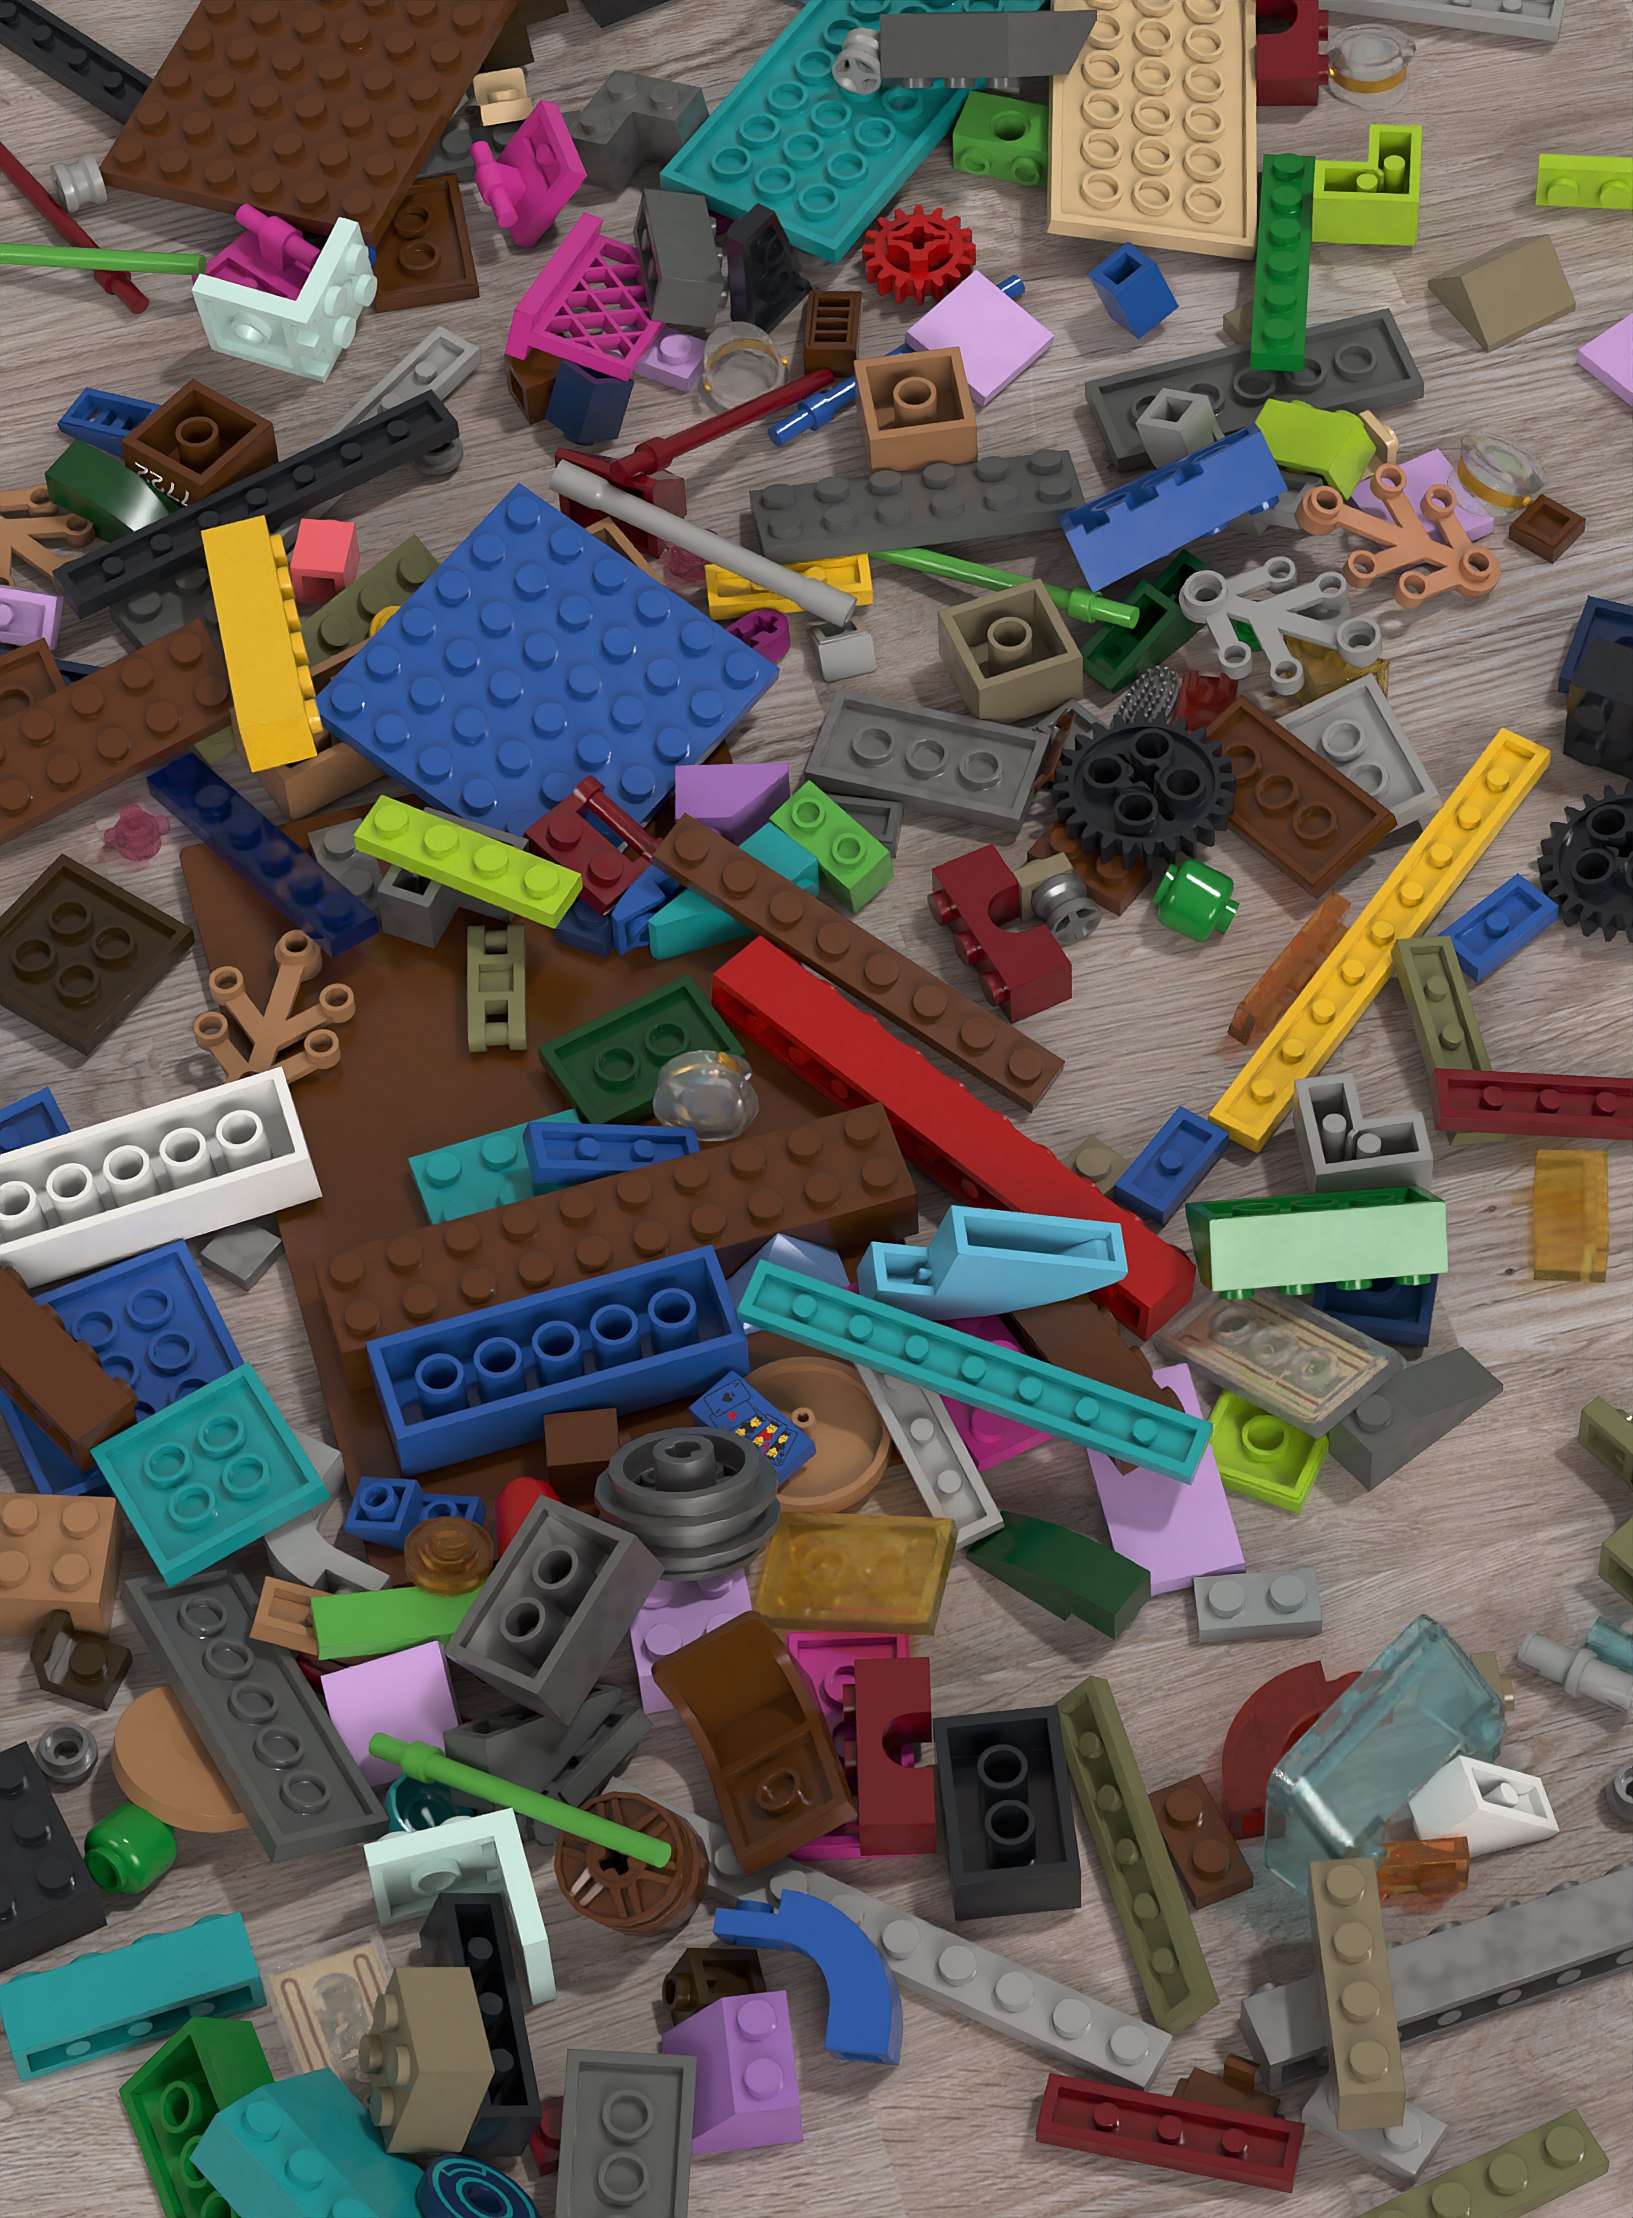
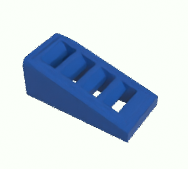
[57,387,162,459]

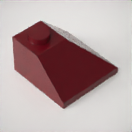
[554,447,687,559]

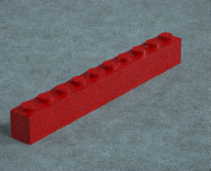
[711,935,1197,1342]

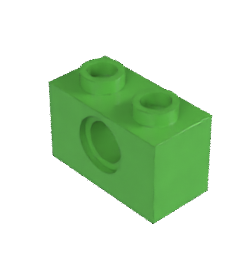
[953,90,1049,188]
[769,780,894,915]

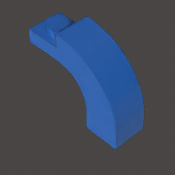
[713,1889,903,2066]

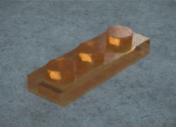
[1227,891,1352,1046]

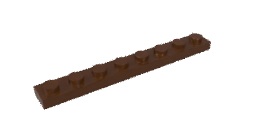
[651,813,1065,1113]

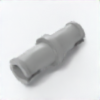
[1516,1630,1633,1716]

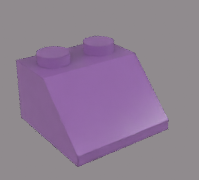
[661,1990,803,2155]

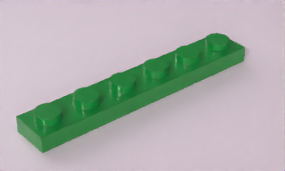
[1250,153,1316,372]

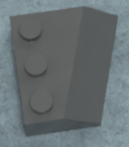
[880,10,1097,88]

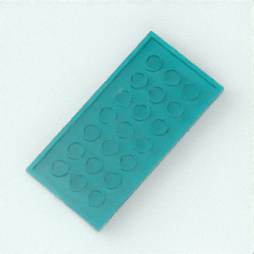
[659,0,1051,264]

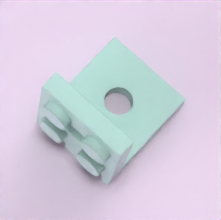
[191,217,377,383]
[363,1808,558,2005]

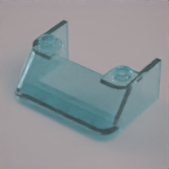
[1263,1614,1507,1898]

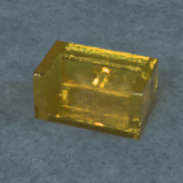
[1533,1149,1609,1282]

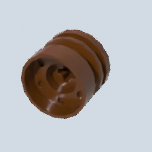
[554,1791,710,1938]

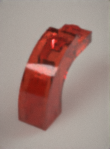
[1221,1660,1393,1841]

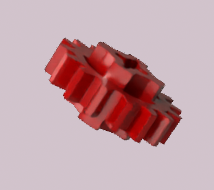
[862,205,976,306]

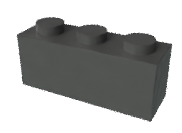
[633,188,729,328]

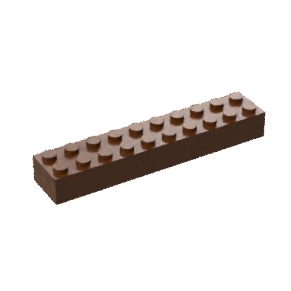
[312,1102,919,1392]

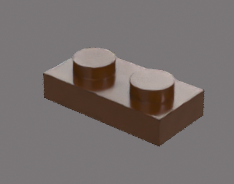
[1027,819,1152,917]
[1148,1774,1254,1910]

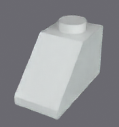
[1406,1755,1560,1859]

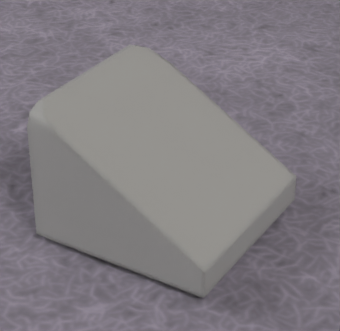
[807,616,877,682]

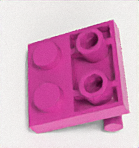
[469,100,587,249]
[191,204,321,301]

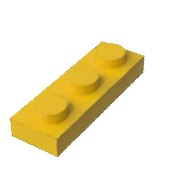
[704,553,873,620]

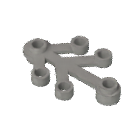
[1179,556,1382,695]

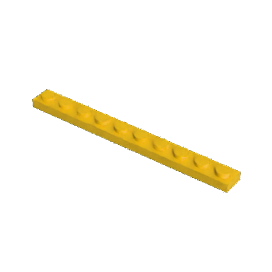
[1208,728,1551,1154]

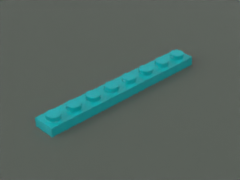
[737,1259,1213,1485]

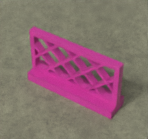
[505,212,667,382]

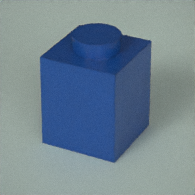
[1087,242,1179,340]

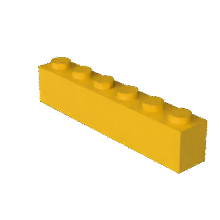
[201,515,323,773]

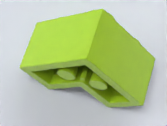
[1311,124,1422,246]

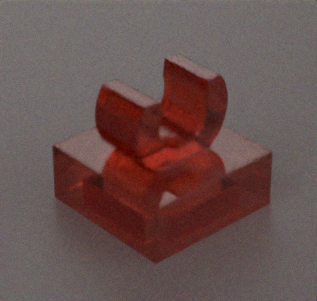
[1177,670,1239,732]

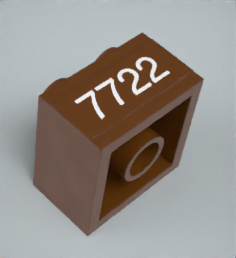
[121,379,279,508]

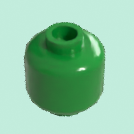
[1151,859,1240,942]
[84,1801,177,1895]

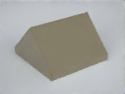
[1428,234,1576,353]

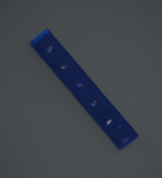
[146,752,380,958]

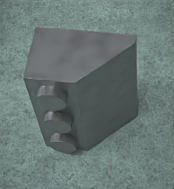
[443,1495,665,1726]

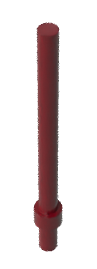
[0,141,149,314]
[609,367,835,483]

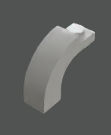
[1135,388,1324,537]
[263,1427,393,1595]

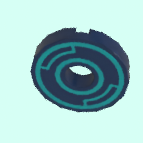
[417,2154,541,2218]

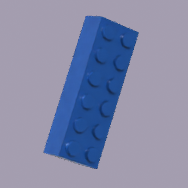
[365,1245,750,1478]

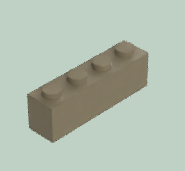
[1307,1856,1406,2131]

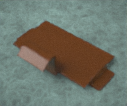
[1030,708,1076,794]
[1172,2053,1285,2119]

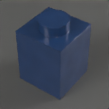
[545,360,634,446]

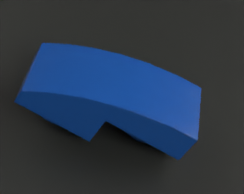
[611,865,687,955]
[344,1476,487,1561]

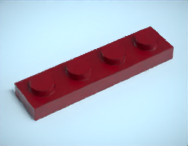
[1428,1068,1633,1140]
[1036,2073,1305,2193]

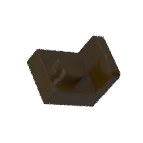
[30,1610,133,1711]
[662,1948,767,2027]

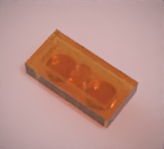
[1339,1836,1470,1901]

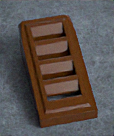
[803,291,862,377]

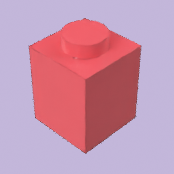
[290,518,360,606]

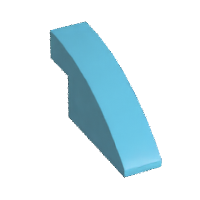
[856,1205,1128,1320]

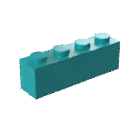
[0,1911,267,2082]

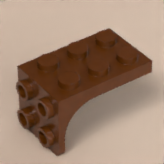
[651,1610,859,1876]

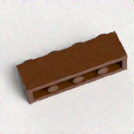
[0,1266,139,1474]
[996,1292,1185,1476]

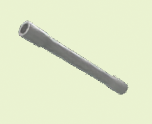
[549,459,858,628]

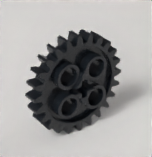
[1053,710,1236,871]
[1537,781,1633,943]

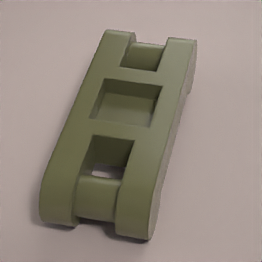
[467,923,528,1052]

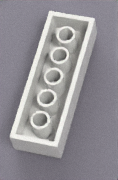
[0,1066,323,1289]

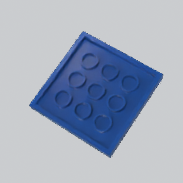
[0,1239,245,1497]

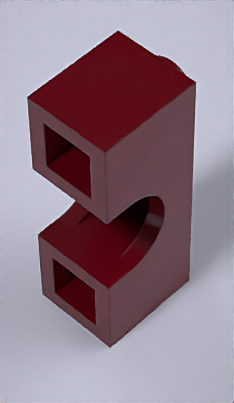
[1256,0,1329,106]
[927,843,1072,1024]
[843,1657,937,1856]

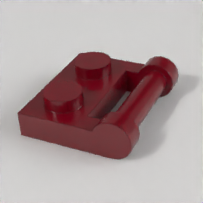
[523,775,664,917]

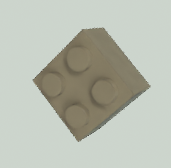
[938,578,1083,725]
[358,1967,495,2153]

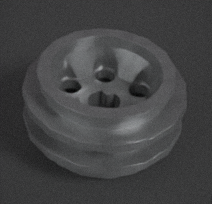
[594,1427,781,1581]

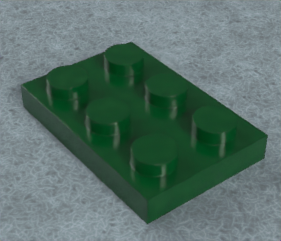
[538,973,747,1125]

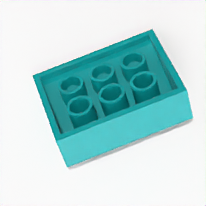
[189,2067,425,2218]

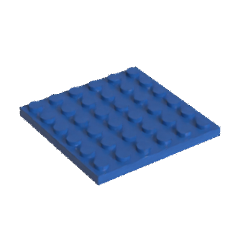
[315,483,780,855]

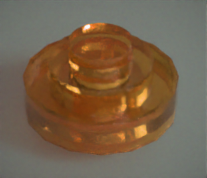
[403,1516,494,1596]

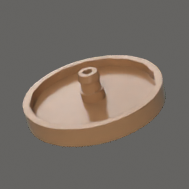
[743,1356,892,1518]
[111,1684,251,1833]

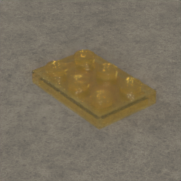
[754,1512,959,1636]

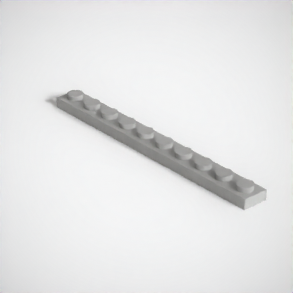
[601,1776,1173,2092]

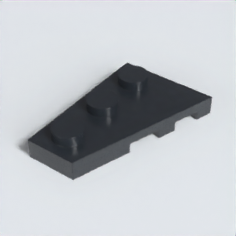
[725,203,813,353]

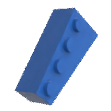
[1057,423,1288,593]

